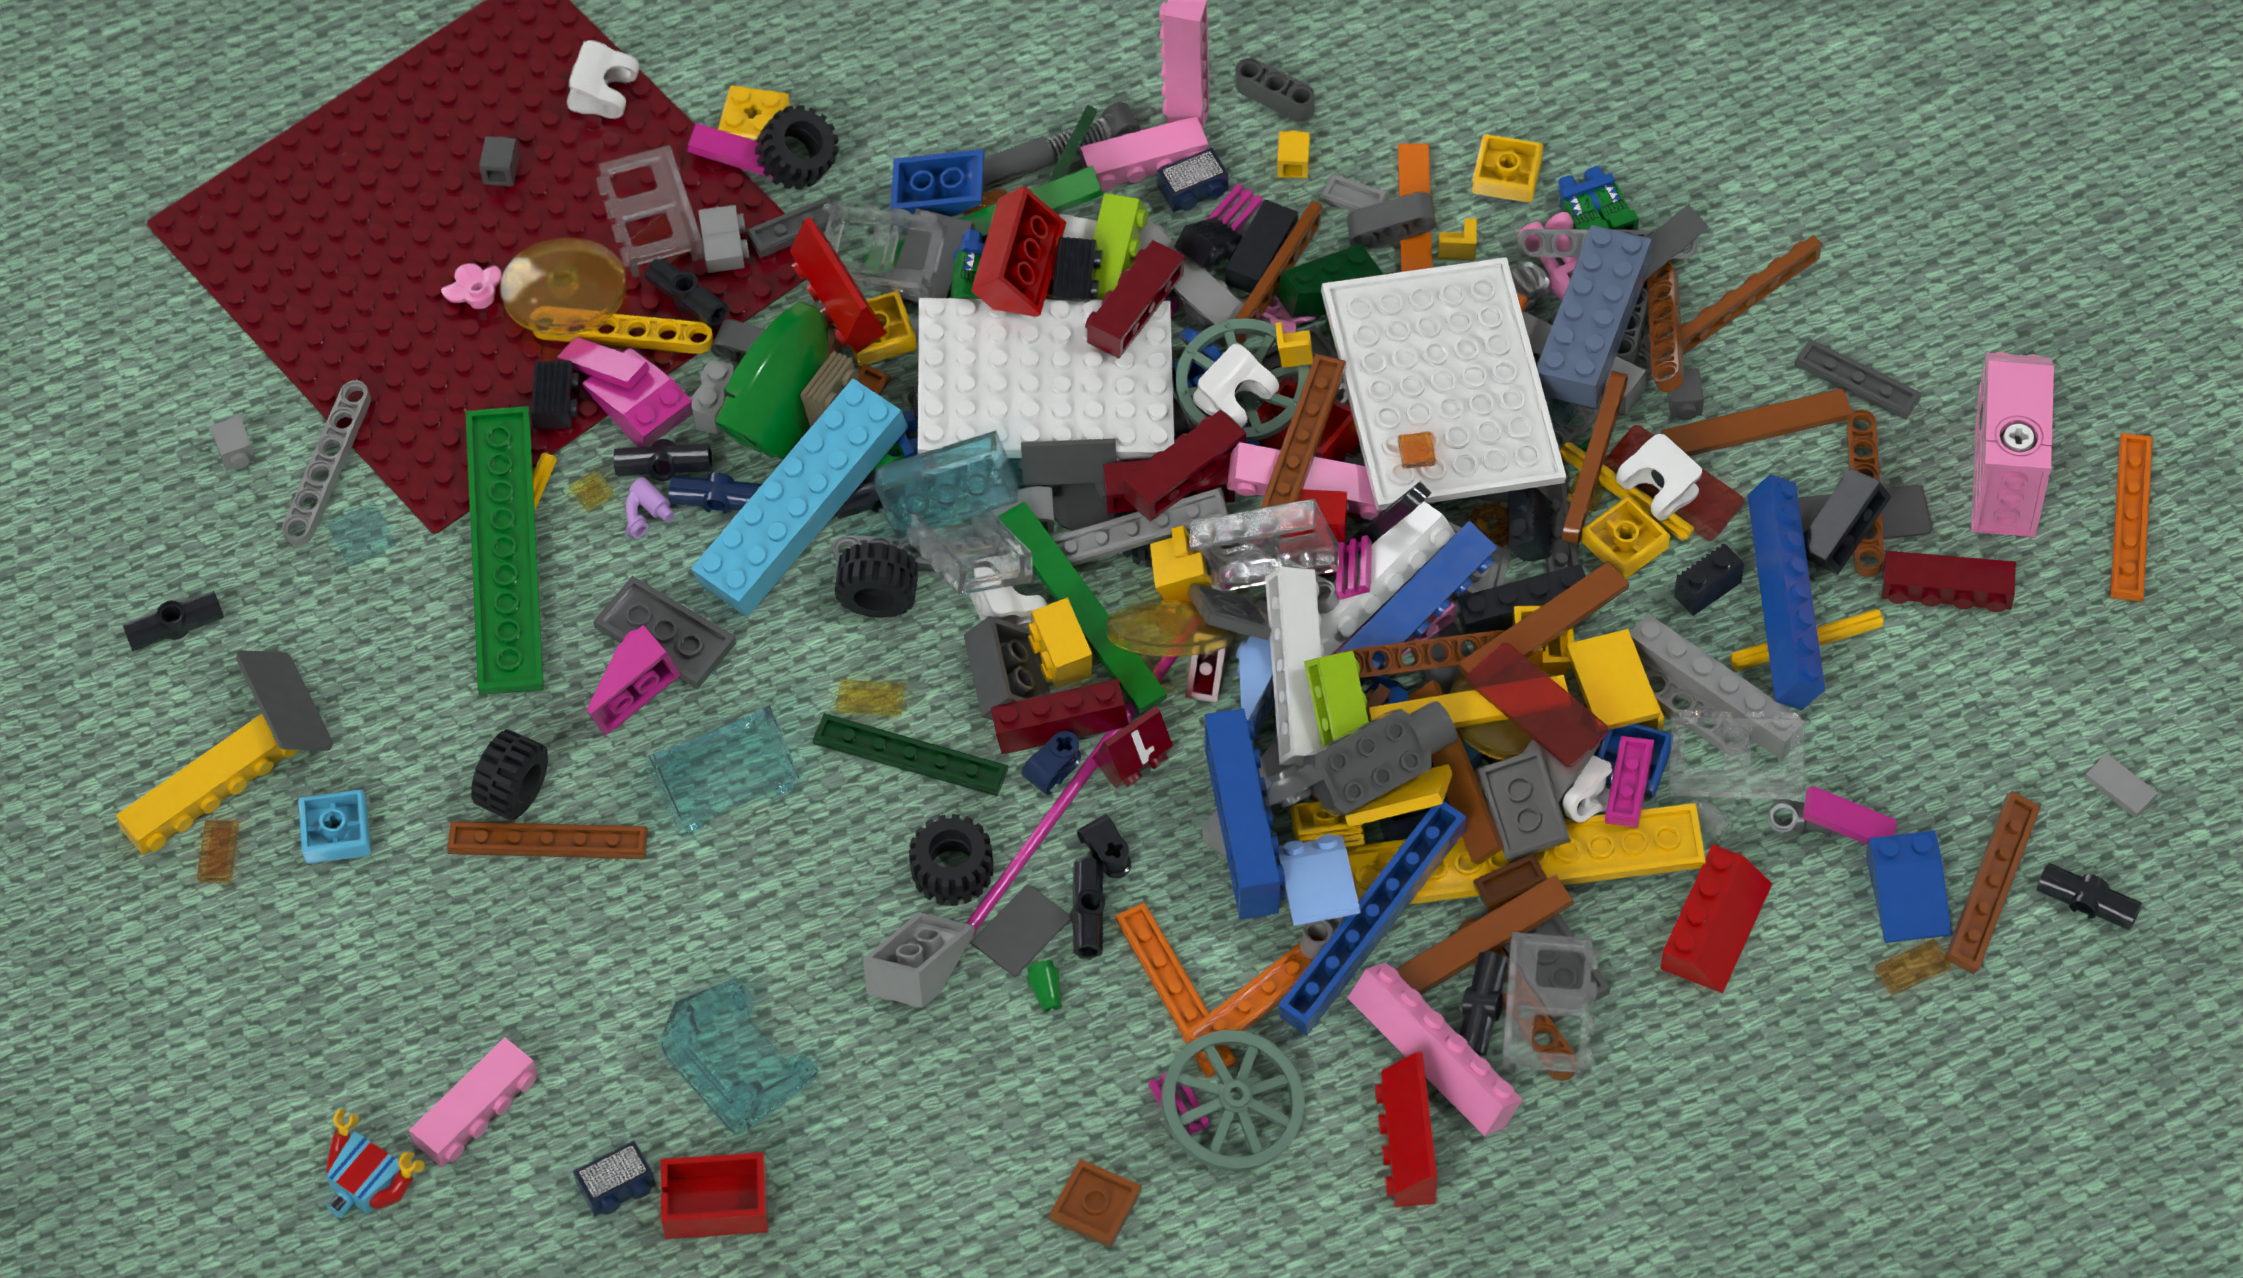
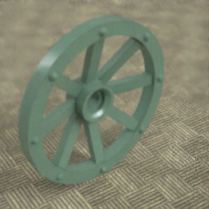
[1176,318,1309,442]
[1161,1030,1305,1172]

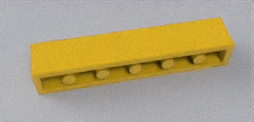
[116,714,299,856]

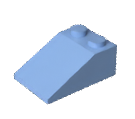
[1236,636,1275,742]
[1278,834,1360,926]

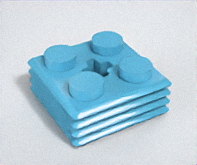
[298,789,371,864]

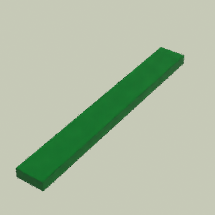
[863,166,1103,284]
[997,501,1167,714]

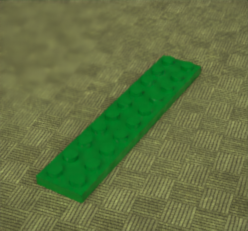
[466,406,544,695]

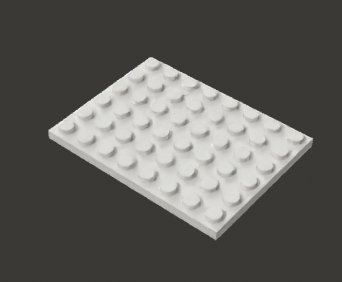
[1321,257,1566,511]
[918,298,1174,460]

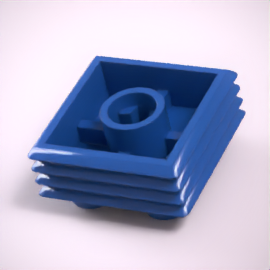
[1597,724,1674,798]

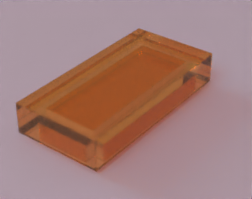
[197,820,240,883]
[1875,939,1951,996]

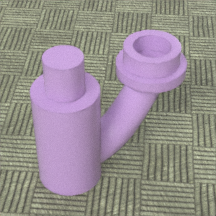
[625,477,675,539]

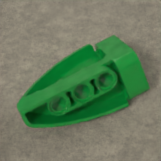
[714,301,829,460]

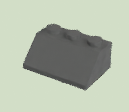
[964,616,1051,720]

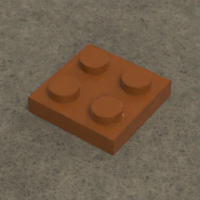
[1049,1159,1142,1248]

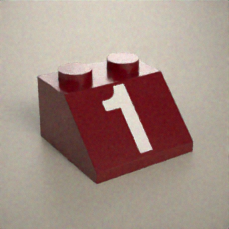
[1092,706,1173,788]

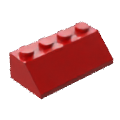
[971,185,1067,317]
[790,217,887,354]
[1660,844,1772,993]
[1375,1052,1437,1208]

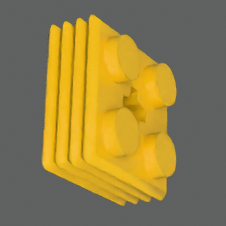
[718,85,790,141]
[1472,134,1543,203]
[851,291,917,366]
[1581,496,1670,579]
[1290,801,1365,852]

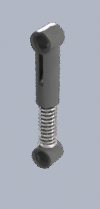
[983,102,1141,193]

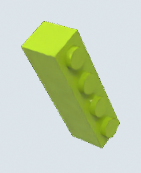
[1092,193,1149,300]
[1304,650,1369,747]

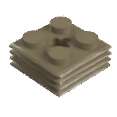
[800,351,859,427]

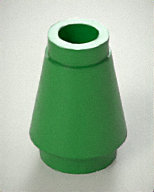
[1026,960,1062,1013]

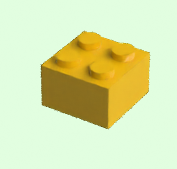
[1028,597,1092,689]

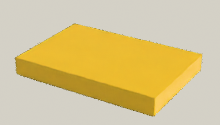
[1565,629,1661,733]
[1345,764,1452,827]

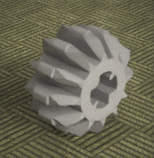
[1510,262,1550,312]

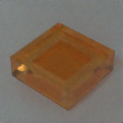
[1397,432,1436,469]

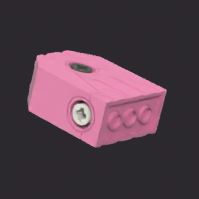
[1971,352,2054,537]

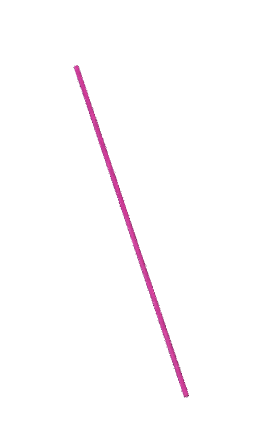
[966,519,1277,938]

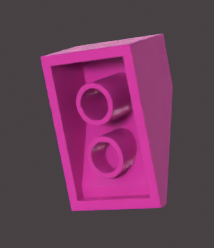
[582,348,692,447]
[587,625,681,735]

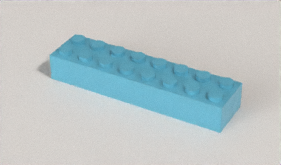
[691,378,908,617]

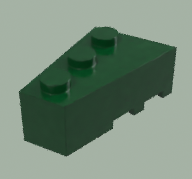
[1276,244,1384,318]

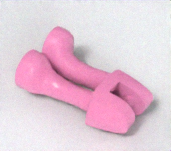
[1517,212,1578,301]

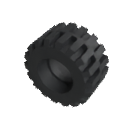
[755,105,839,190]
[835,542,919,618]
[471,729,548,820]
[909,814,994,906]

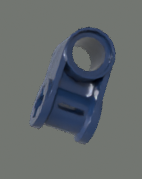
[1021,731,1081,795]

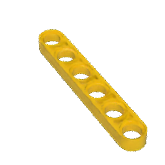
[531,308,713,354]

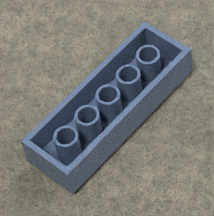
[1536,225,1652,408]

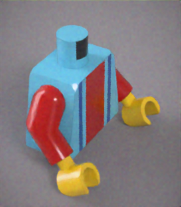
[326,1109,425,1218]

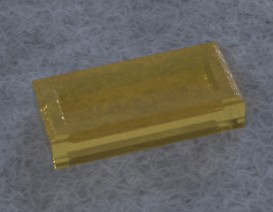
[836,679,905,716]

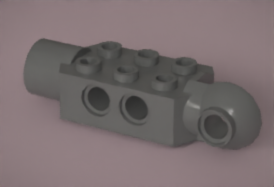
[1268,701,1457,816]

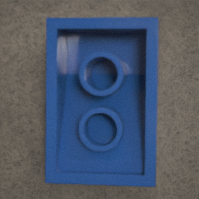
[890,149,985,230]
[1866,830,1951,943]

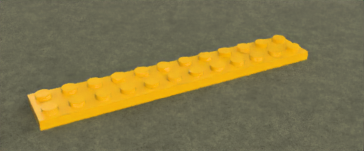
[1347,803,1706,905]

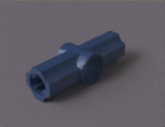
[668,473,762,514]

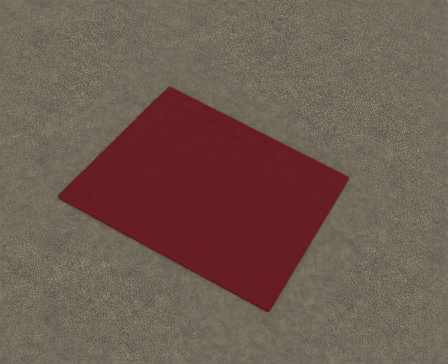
[147,0,807,534]

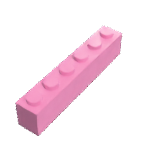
[1159,0,1210,129]
[1227,442,1383,520]
[1348,962,1523,1136]

